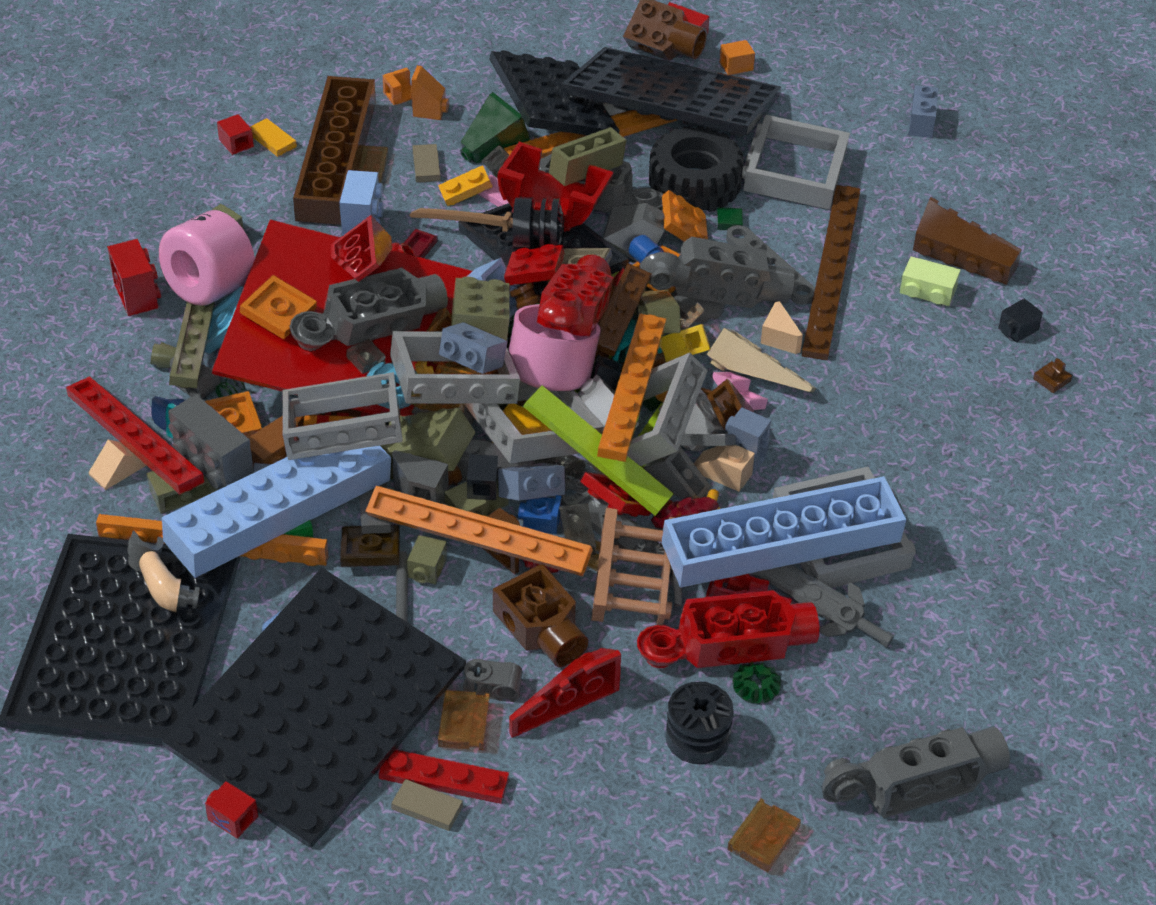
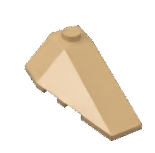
[707,328,816,392]

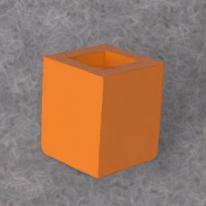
[719,40,755,75]
[382,68,412,105]

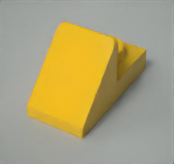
[660,324,711,362]

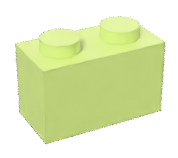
[900,256,960,306]

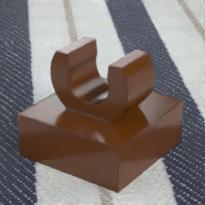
[1033,358,1072,393]

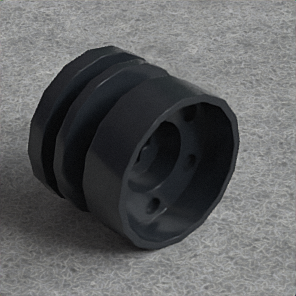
[512,197,564,252]
[666,682,734,764]

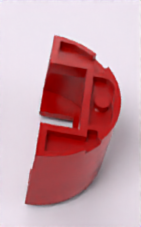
[497,142,613,231]

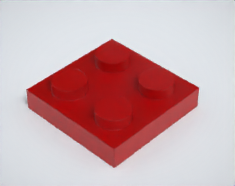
[504,244,565,285]
[580,472,651,517]

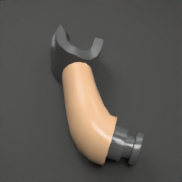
[127,530,200,612]

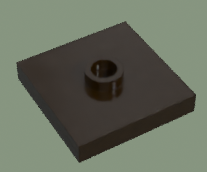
[340,525,400,567]

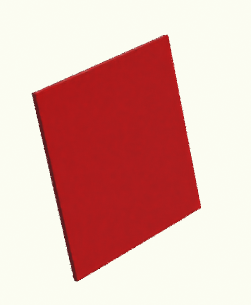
[212,219,472,416]

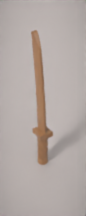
[410,208,513,231]

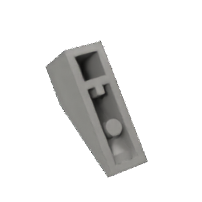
[578,375,639,427]

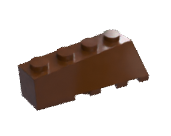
[913,197,1022,285]

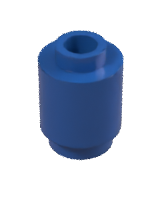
[629,235,664,264]

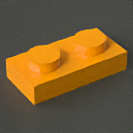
[438,165,493,206]

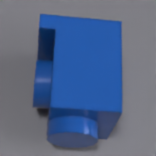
[518,495,562,534]

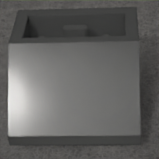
[392,450,449,505]

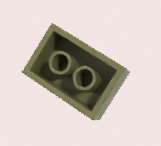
[452,277,509,341]
[380,407,475,479]

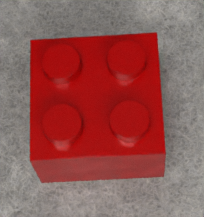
[107,238,161,316]

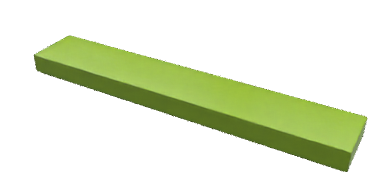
[523,385,673,516]

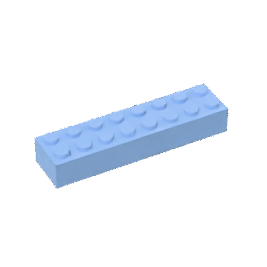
[162,445,391,578]
[662,476,906,588]

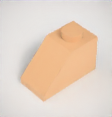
[694,445,755,492]

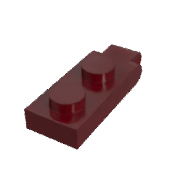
[651,497,719,529]

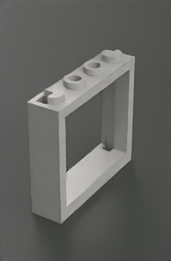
[742,115,850,210]
[390,331,520,404]
[587,352,708,475]
[283,372,403,460]
[463,381,605,463]
[773,467,916,588]

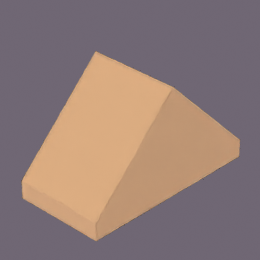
[761,301,803,354]
[89,440,147,490]

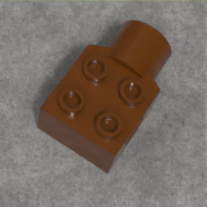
[623,0,707,61]
[493,564,589,668]

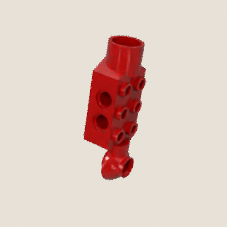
[537,254,614,336]
[637,590,819,668]

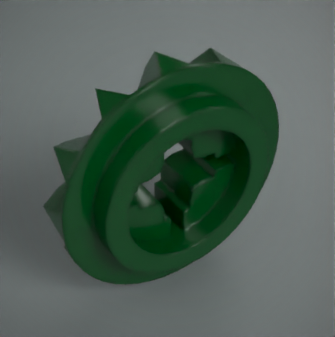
[732,661,781,703]

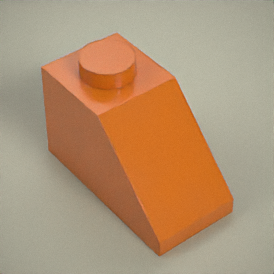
[411,65,449,120]

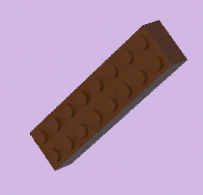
[293,76,376,225]

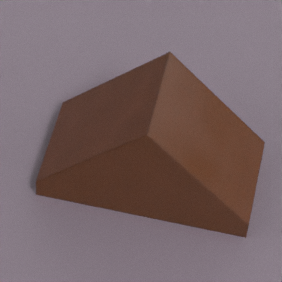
[707,379,754,430]

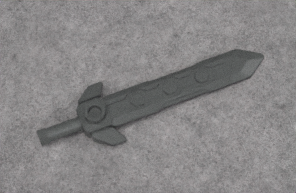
[752,565,894,647]

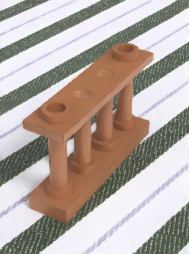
[591,508,674,625]

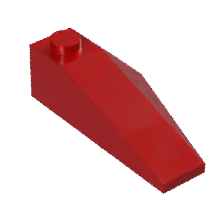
[330,215,392,282]
[509,648,621,738]

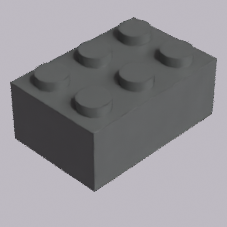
[168,394,254,489]

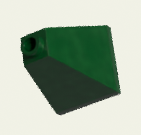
[460,92,530,163]

